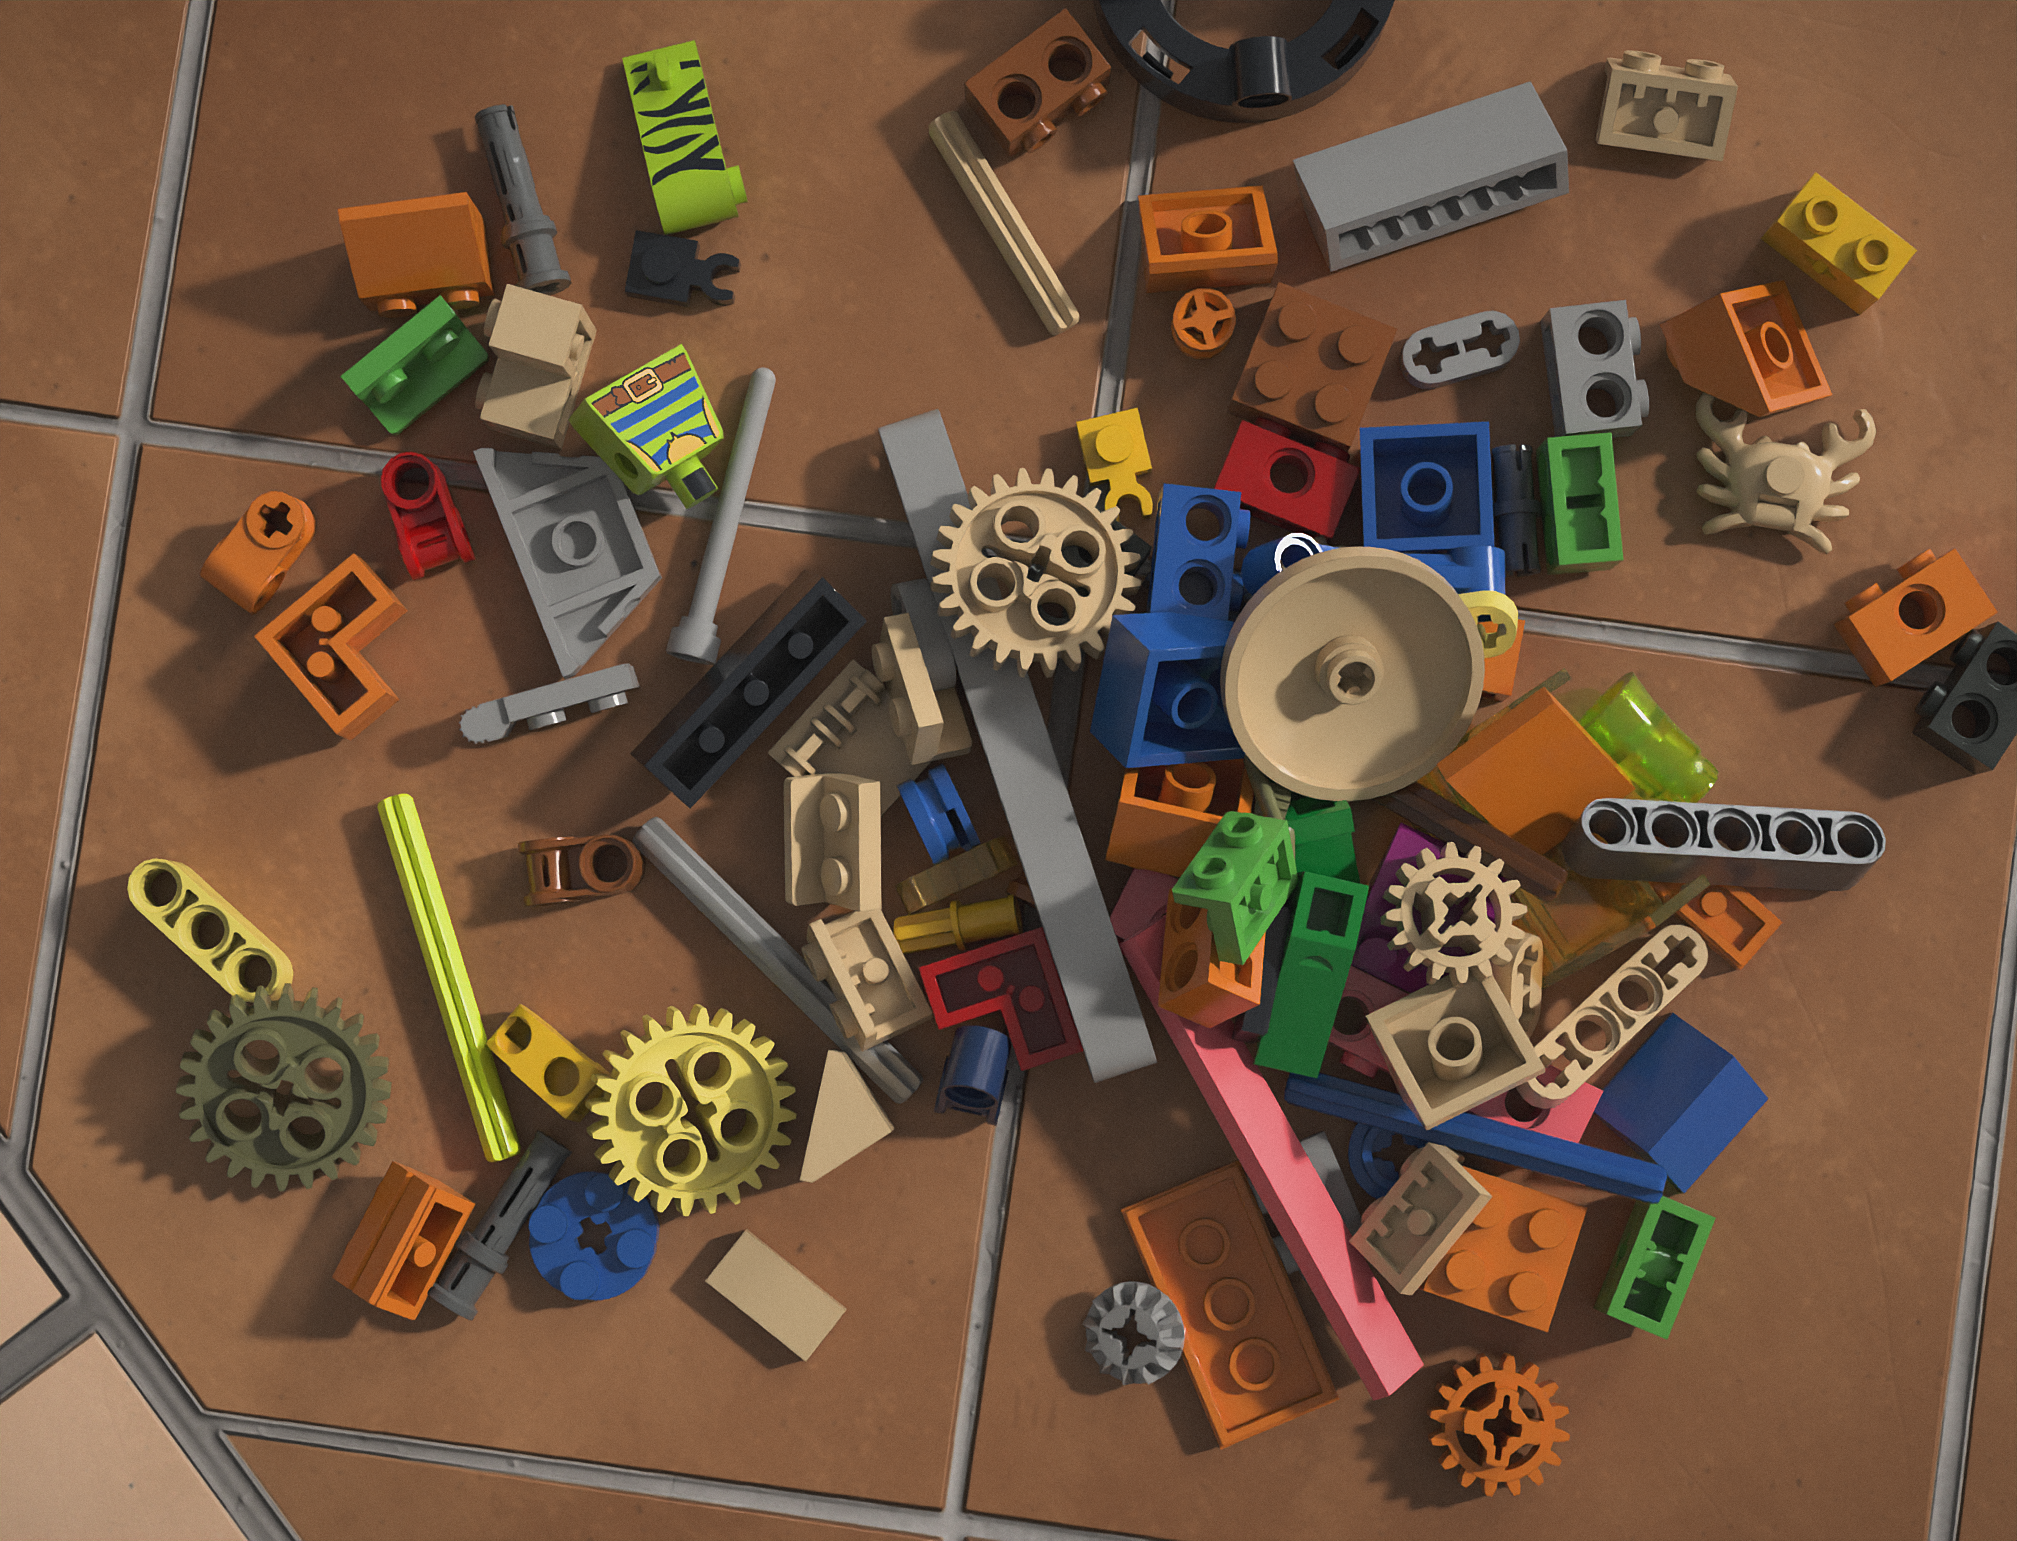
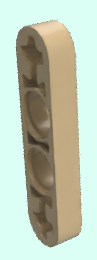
[1516,925,1708,1109]

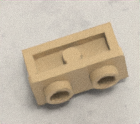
[872,613,972,765]
[801,909,933,1052]

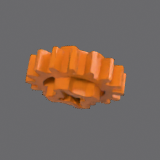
[1427,1353,1570,1497]

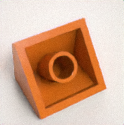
[1138,185,1278,293]

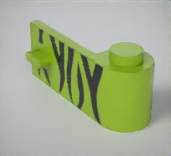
[622,40,748,235]

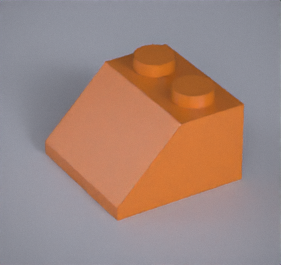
[338,192,495,318]

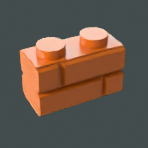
[332,1161,475,1320]

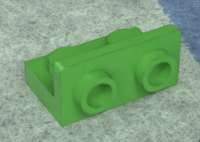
[340,295,490,436]
[1172,811,1299,965]

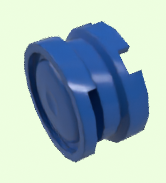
[896,763,981,866]

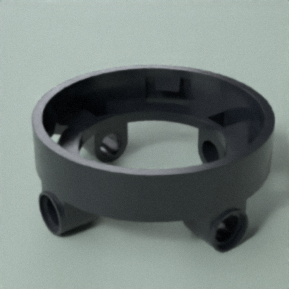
[1093,0,1395,123]

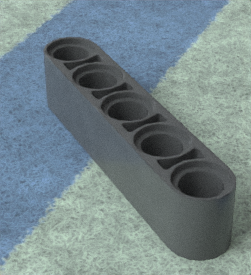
[1562,798,1886,891]

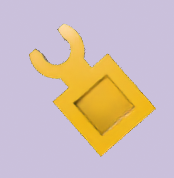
[1076,408,1153,522]

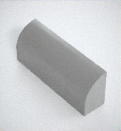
[1293,81,1569,272]

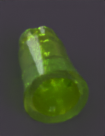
[1578,671,1719,803]

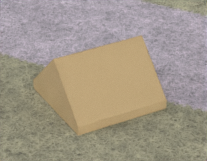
[1366,970,1545,1131]
[800,1049,895,1183]

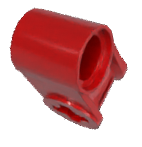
[380,452,475,581]

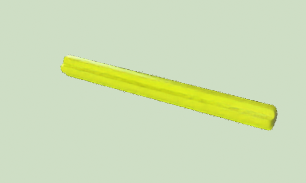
[377,794,521,1162]

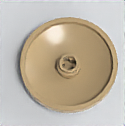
[1220,547,1485,801]

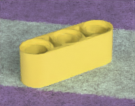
[127,858,293,1003]

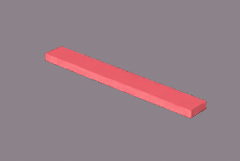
[1119,915,1424,1401]

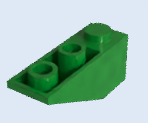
[1253,871,1369,1078]

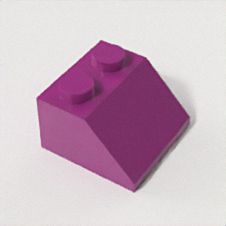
[1351,822,1512,993]

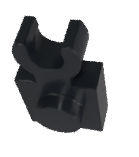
[625,230,741,307]

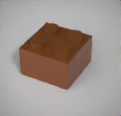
[1227,282,1398,452]

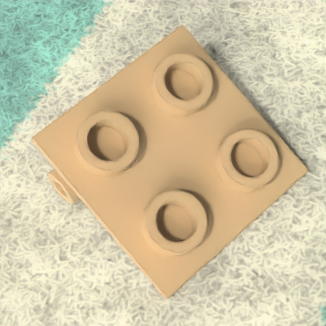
[768,659,932,817]

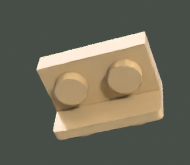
[1595,50,1738,161]
[784,772,881,912]
[1349,1142,1493,1295]

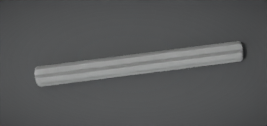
[632,817,923,1104]

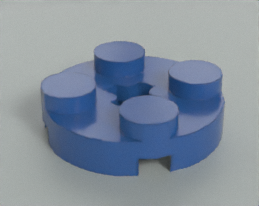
[529,1171,659,1300]

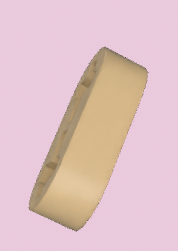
[1489,931,1543,1039]

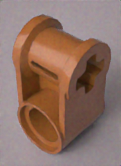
[518,834,646,907]

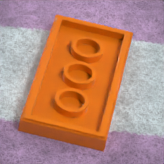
[1120,1159,1339,1449]

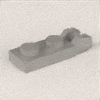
[458,663,640,744]

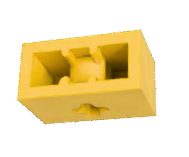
[1760,172,1917,315]

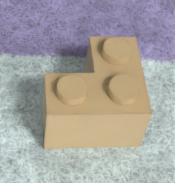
[475,284,597,450]

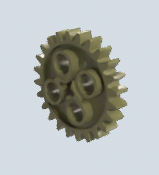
[176,983,392,1191]

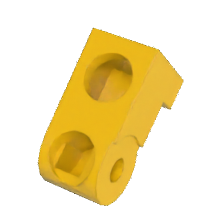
[486,1004,611,1123]

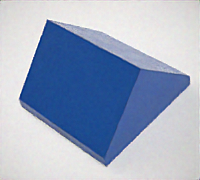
[1593,1013,1768,1194]

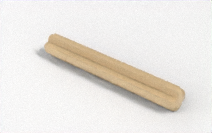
[928,111,1079,336]

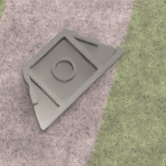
[473,448,662,679]

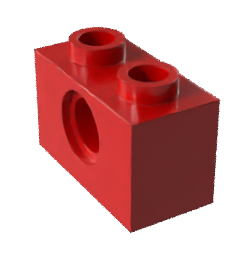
[1214,418,1361,545]

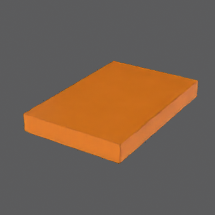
[1437,687,1636,855]

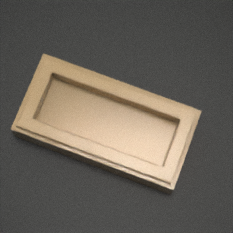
[705,1229,847,1361]

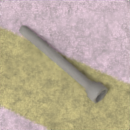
[666,367,776,665]

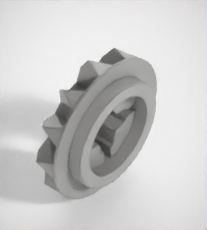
[1082,1281,1185,1386]

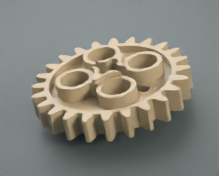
[930,468,1141,678]

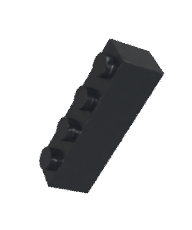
[630,569,867,808]

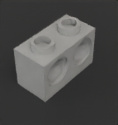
[1540,300,1649,438]

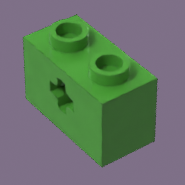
[1593,1196,1716,1340]

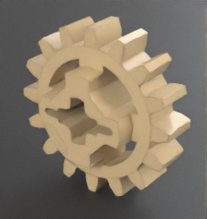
[1381,842,1527,988]

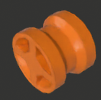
[1171,288,1236,360]

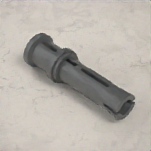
[474,104,572,296]
[427,1130,572,1321]

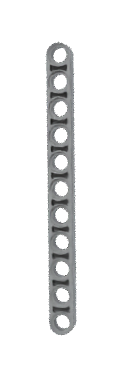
[878,409,1157,1083]

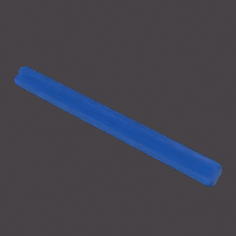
[1284,1072,1667,1204]

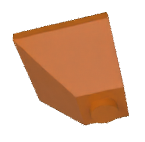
[1659,280,1832,417]

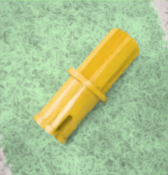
[893,895,1023,954]

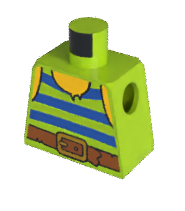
[568,344,724,509]

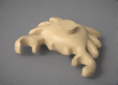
[1696,392,1876,554]

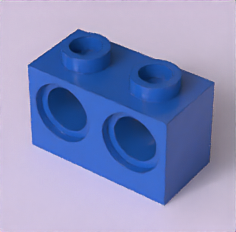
[1146,483,1250,621]

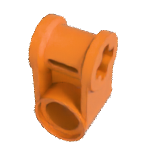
[200,491,316,615]

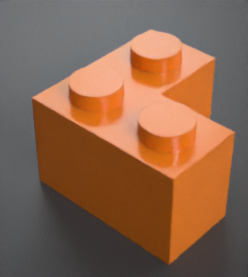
[254,553,408,741]

